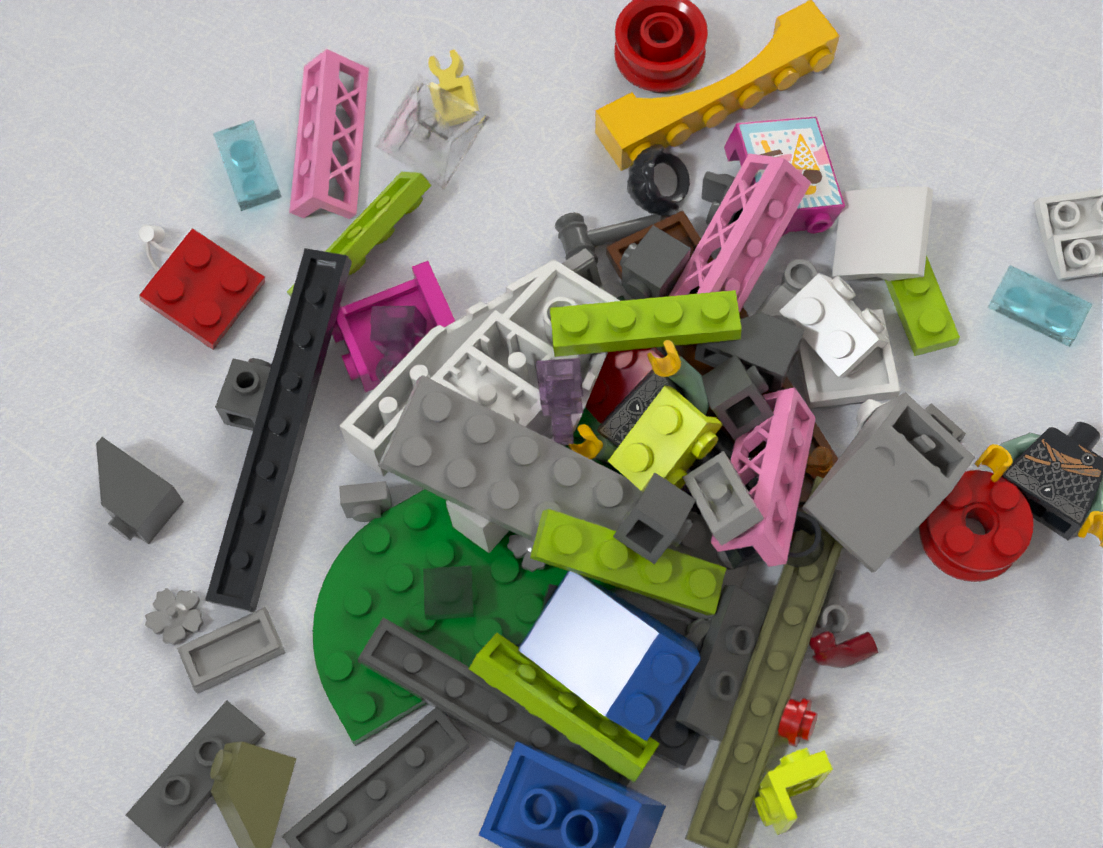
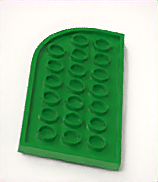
[313,407,625,746]

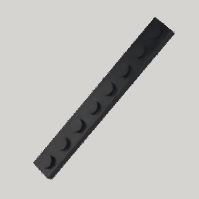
[205,248,352,613]

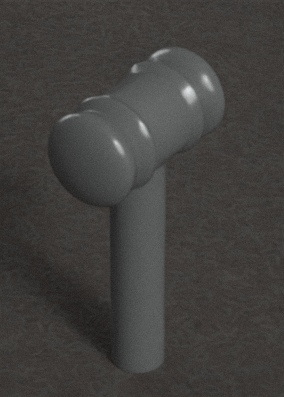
[555,212,661,265]

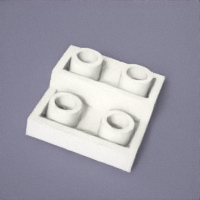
[832,186,933,281]
[1034,189,1103,280]

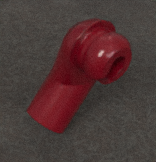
[809,631,878,668]

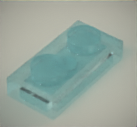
[213,120,282,211]
[987,265,1093,347]

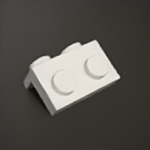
[780,273,889,378]

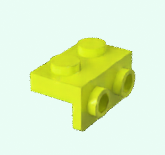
[608,386,722,490]
[754,748,833,835]

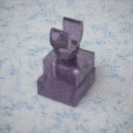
[370,306,427,382]
[536,358,583,445]

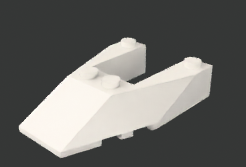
[340,259,620,553]

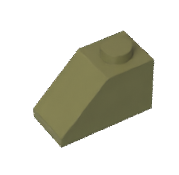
[210,741,297,848]

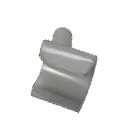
[815,570,849,634]

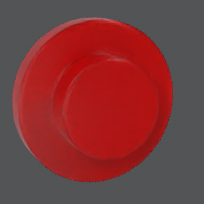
[778,698,818,747]

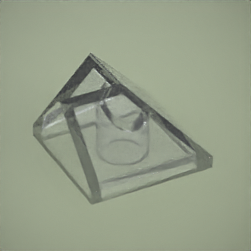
[374,74,489,190]

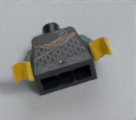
[567,340,715,471]
[975,422,1103,547]

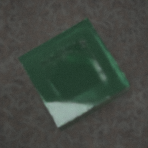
[423,566,474,620]

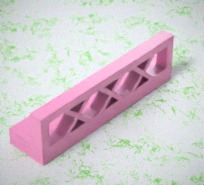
[289,49,369,219]
[669,153,811,312]
[711,387,816,567]

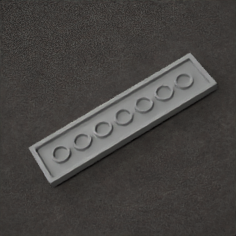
[378,375,749,620]

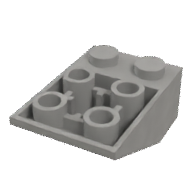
[802,392,975,573]

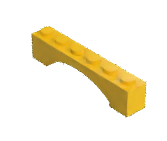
[595,0,840,171]

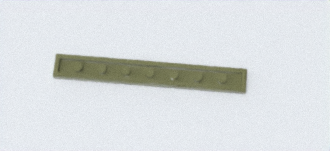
[685,476,843,848]

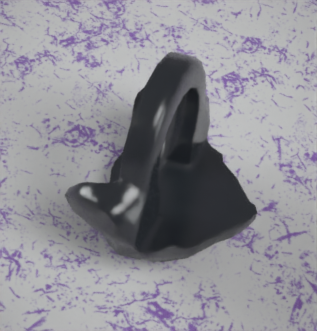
[627,144,690,217]

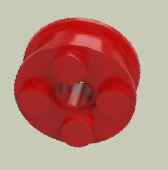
[614,0,708,92]
[919,470,1033,582]

